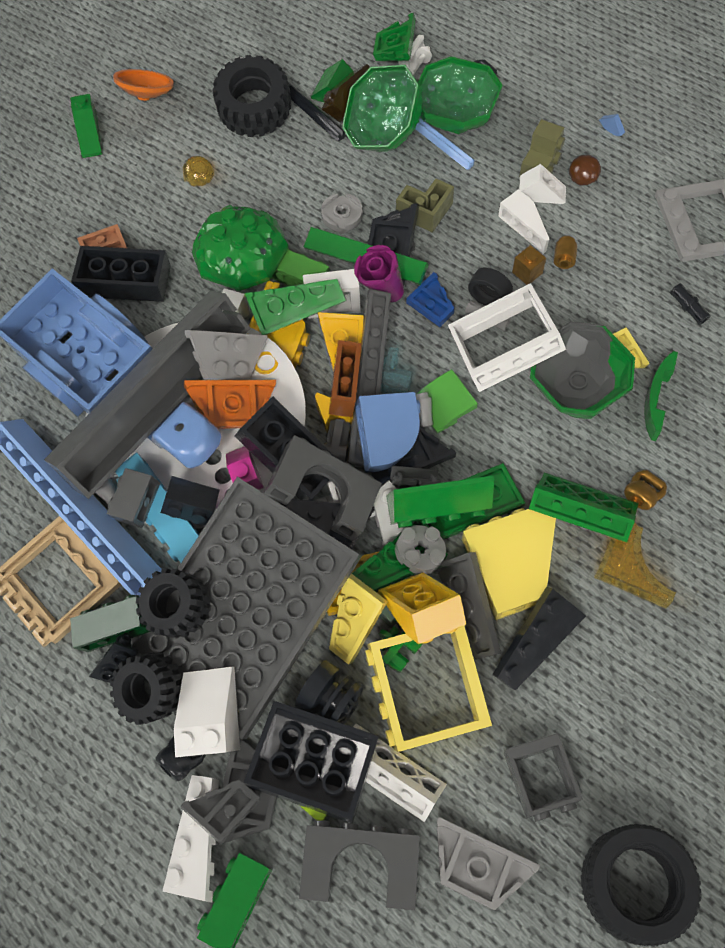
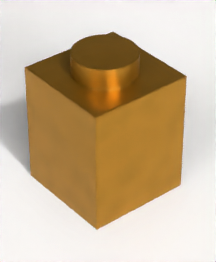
[512,245,546,285]

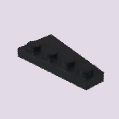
[492,587,586,691]

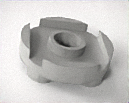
[321,193,363,234]
[395,525,446,574]

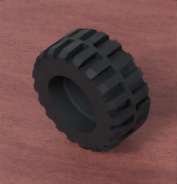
[213,55,291,137]

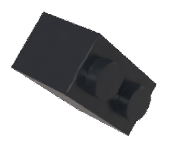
[160,476,220,526]

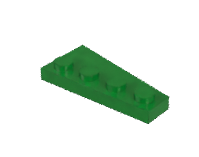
[351,520,448,592]

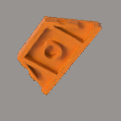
[184,380,276,429]

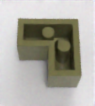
[519,119,565,177]
[396,179,454,233]

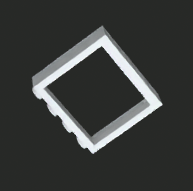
[448,283,566,392]

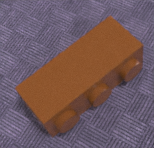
[329,340,362,417]

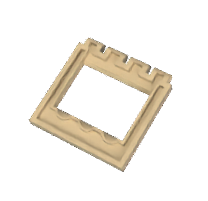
[0,516,121,647]

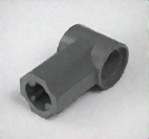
[324,419,350,462]

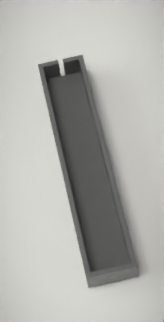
[44,290,251,499]

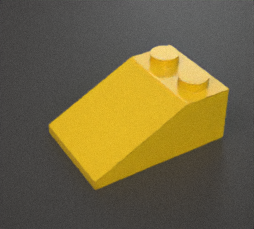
[378,572,466,644]

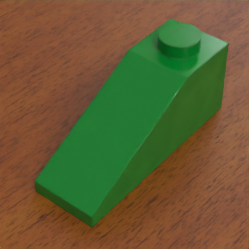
[70,94,102,158]

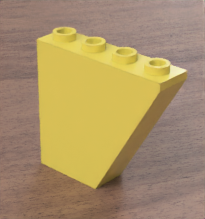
[462,508,556,620]

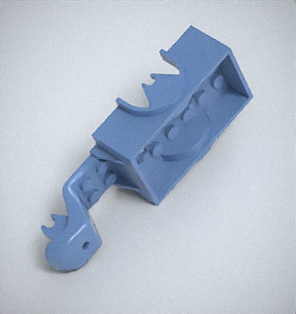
[0,269,221,468]

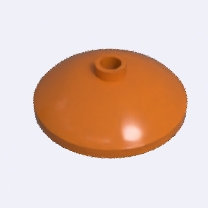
[113,69,174,101]

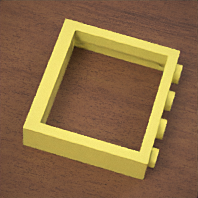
[365,626,492,752]

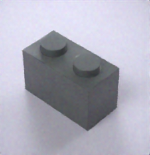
[107,468,160,528]

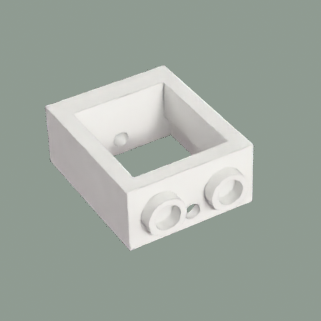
[301,269,361,319]

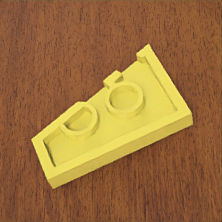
[329,574,388,665]

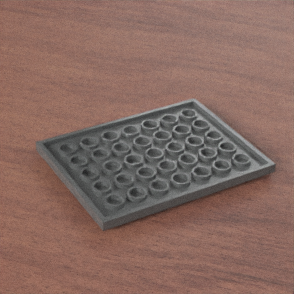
[131,477,362,739]

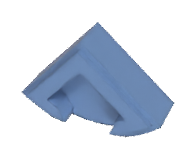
[599,114,625,136]

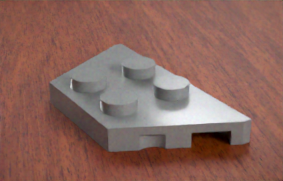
[185,330,267,380]
[437,817,541,910]

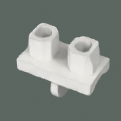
[398,35,432,75]

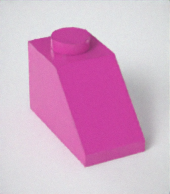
[226,446,264,490]

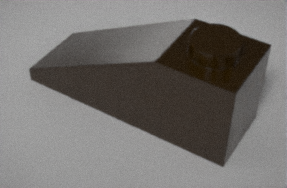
[322,64,370,123]

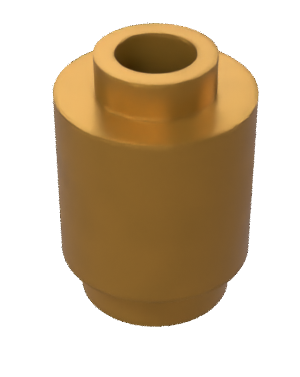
[554,236,577,269]

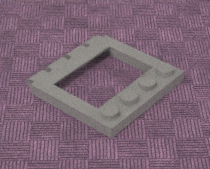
[655,179,725,262]

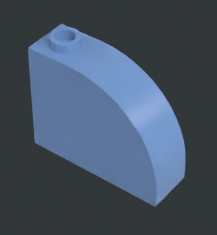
[355,392,420,473]

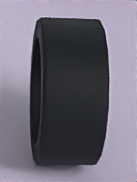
[468,267,513,306]

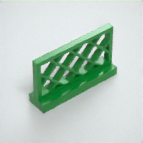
[529,472,639,542]

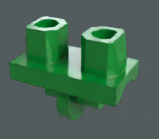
[378,626,422,673]

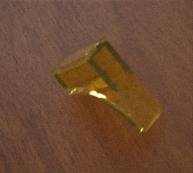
[594,522,676,609]

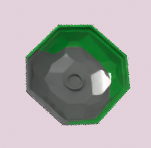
[530,321,635,419]

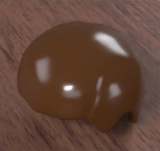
[569,154,601,185]

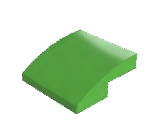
[417,369,478,434]

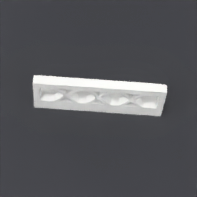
[353,724,447,822]

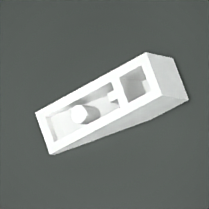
[498,189,549,254]

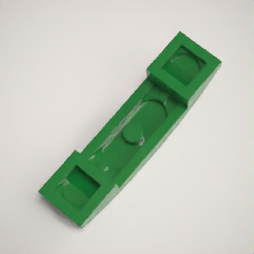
[644,351,678,441]

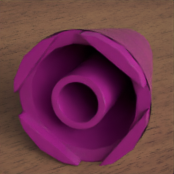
[354,245,404,302]

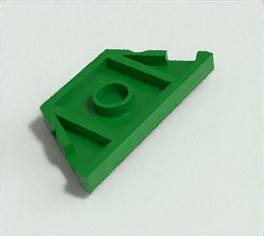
[373,12,416,61]

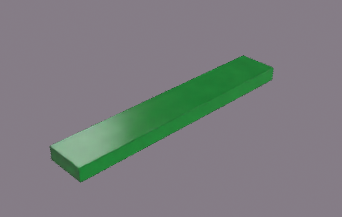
[303,227,428,285]

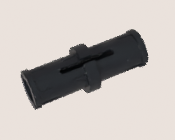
[670,283,711,325]

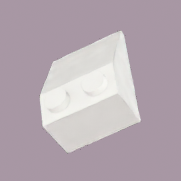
[174,667,240,757]

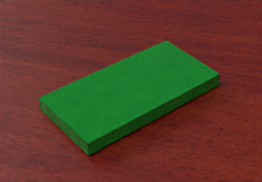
[428,463,525,540]

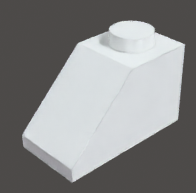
[519,164,566,204]

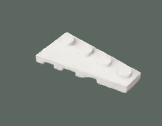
[163,775,219,902]

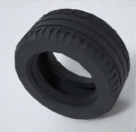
[581,824,702,946]

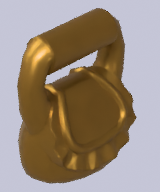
[624,470,667,510]

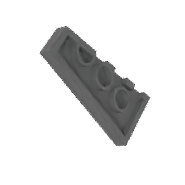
[434,552,501,660]

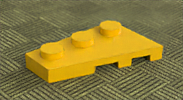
[317,312,364,371]

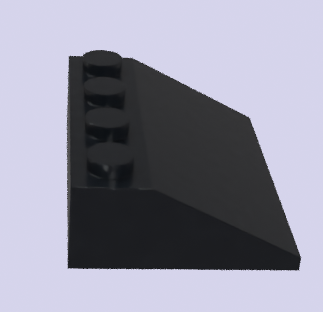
[244,701,379,824]

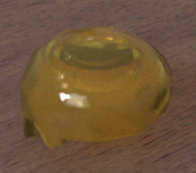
[183,156,214,187]

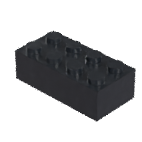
[71,246,171,302]
[235,396,336,501]

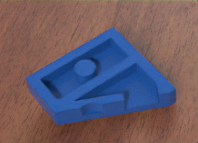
[406,272,455,327]

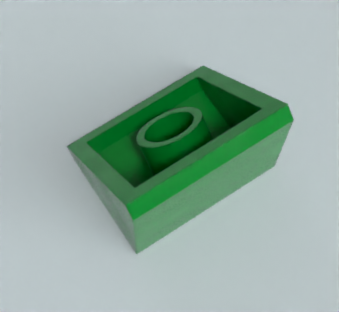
[311,59,353,102]

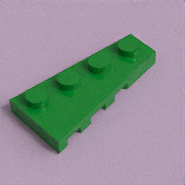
[245,279,347,335]

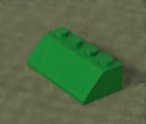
[386,476,494,528]

